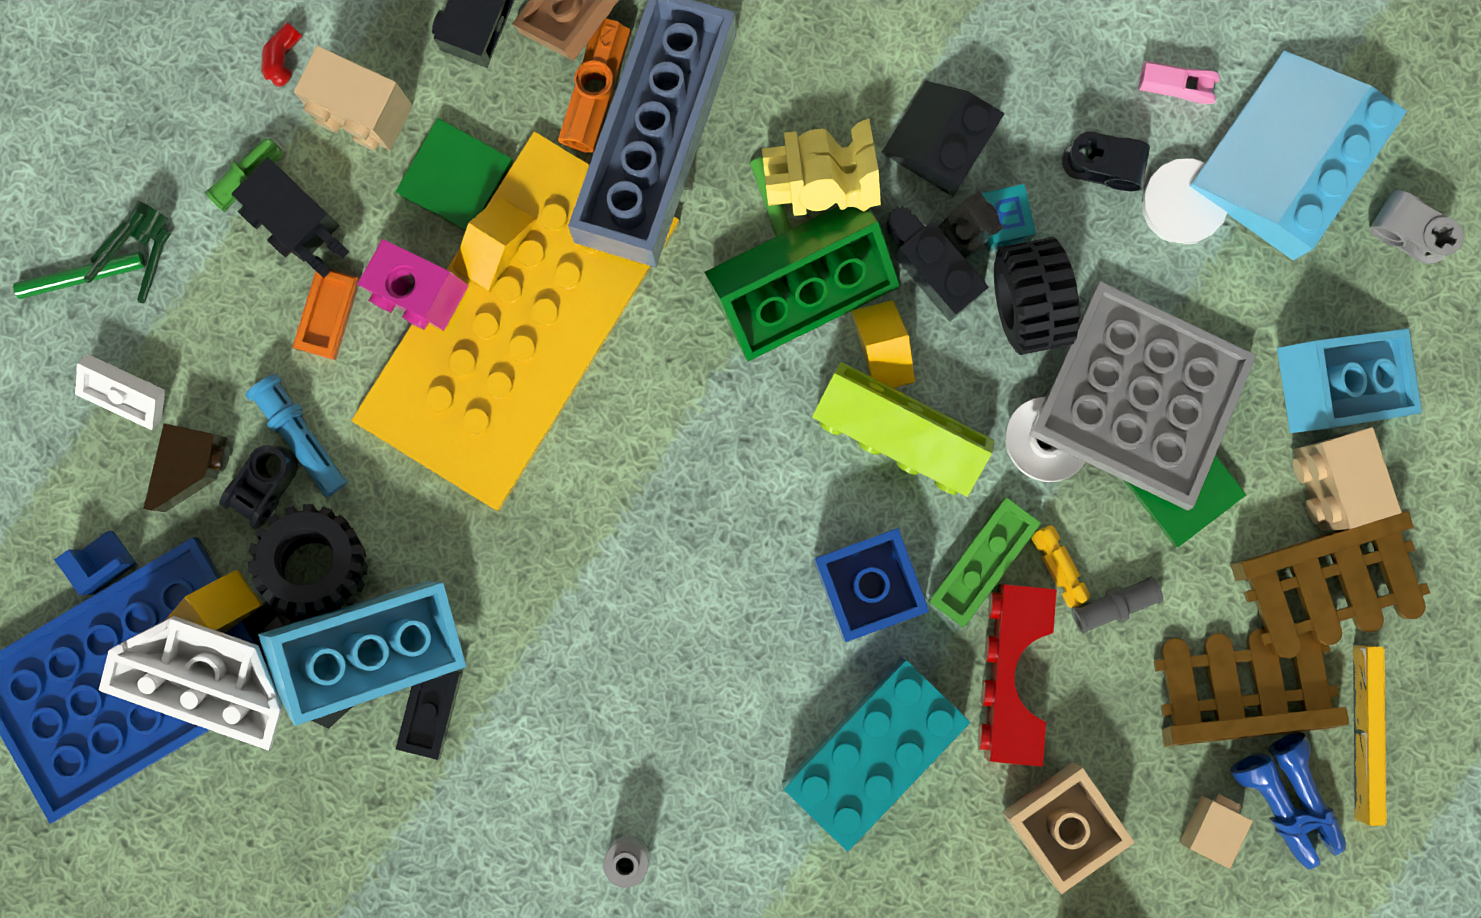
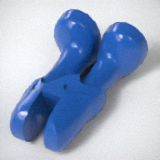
[1230,732,1346,869]

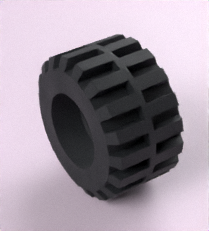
[994,237,1080,355]
[248,504,368,621]

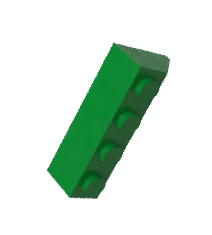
[704,206,900,362]

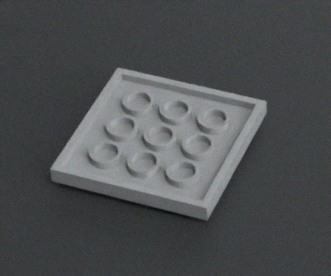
[1029,281,1257,511]

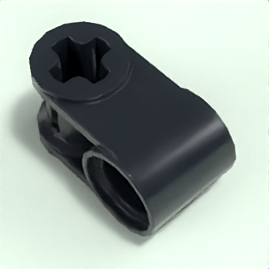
[1062,131,1150,192]
[219,445,298,530]

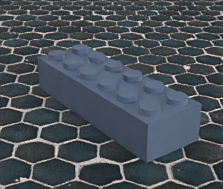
[568,0,736,268]

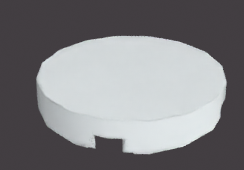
[1141,159,1227,244]

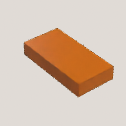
[292,269,360,360]

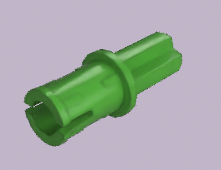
[205,137,283,212]

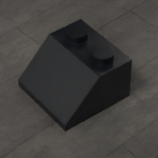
[881,81,1005,197]

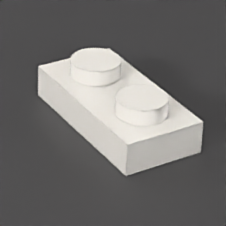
[75,354,165,430]

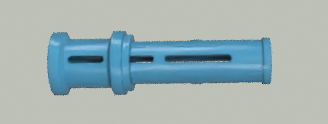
[245,373,348,498]

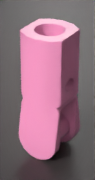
[1138,61,1220,104]

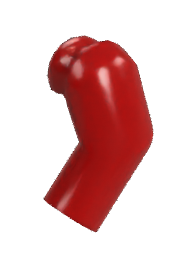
[261,22,302,87]

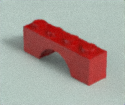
[978,584,1057,767]

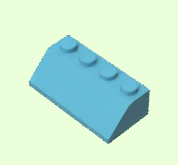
[258,581,466,726]

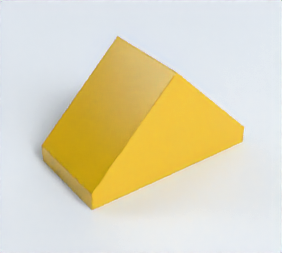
[453,196,537,292]
[851,300,915,388]
[166,570,263,633]

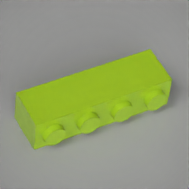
[812,361,995,497]

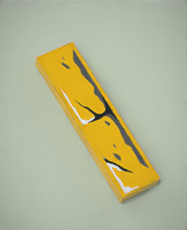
[1353,645,1387,826]

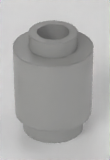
[603,836,650,888]

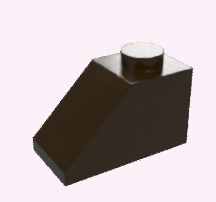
[143,423,230,512]

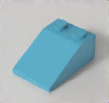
[1277,328,1422,433]

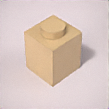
[1179,794,1253,869]

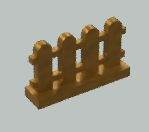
[1230,511,1430,658]
[1153,628,1350,747]

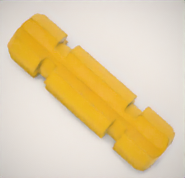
[1031,525,1090,608]

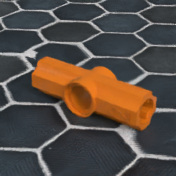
[558,18,631,153]

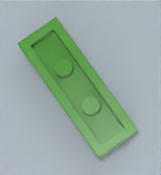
[927,497,1041,628]

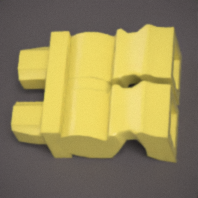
[762,118,881,216]

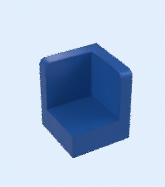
[54,531,137,595]

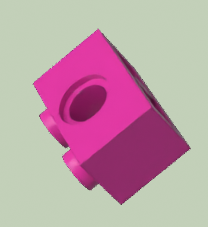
[357,239,468,331]

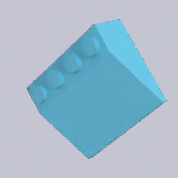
[1190,50,1407,261]

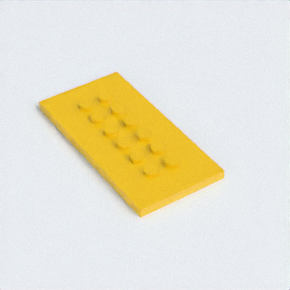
[351,131,680,512]

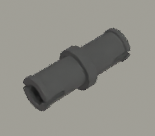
[1071,576,1164,634]

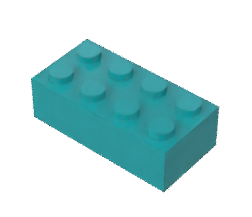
[782,658,971,852]

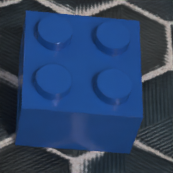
[813,528,929,642]

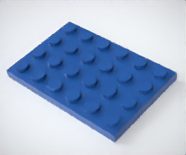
[0,537,269,824]

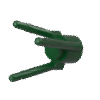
[84,200,171,303]

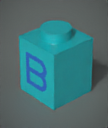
[977,184,1036,251]

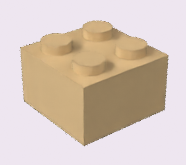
[293,45,413,151]
[1293,427,1402,531]
[1002,762,1135,894]

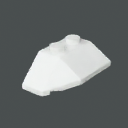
[99,616,283,751]

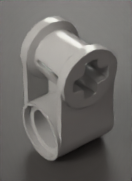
[1369,190,1464,264]

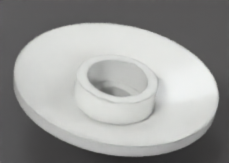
[1005,397,1086,482]

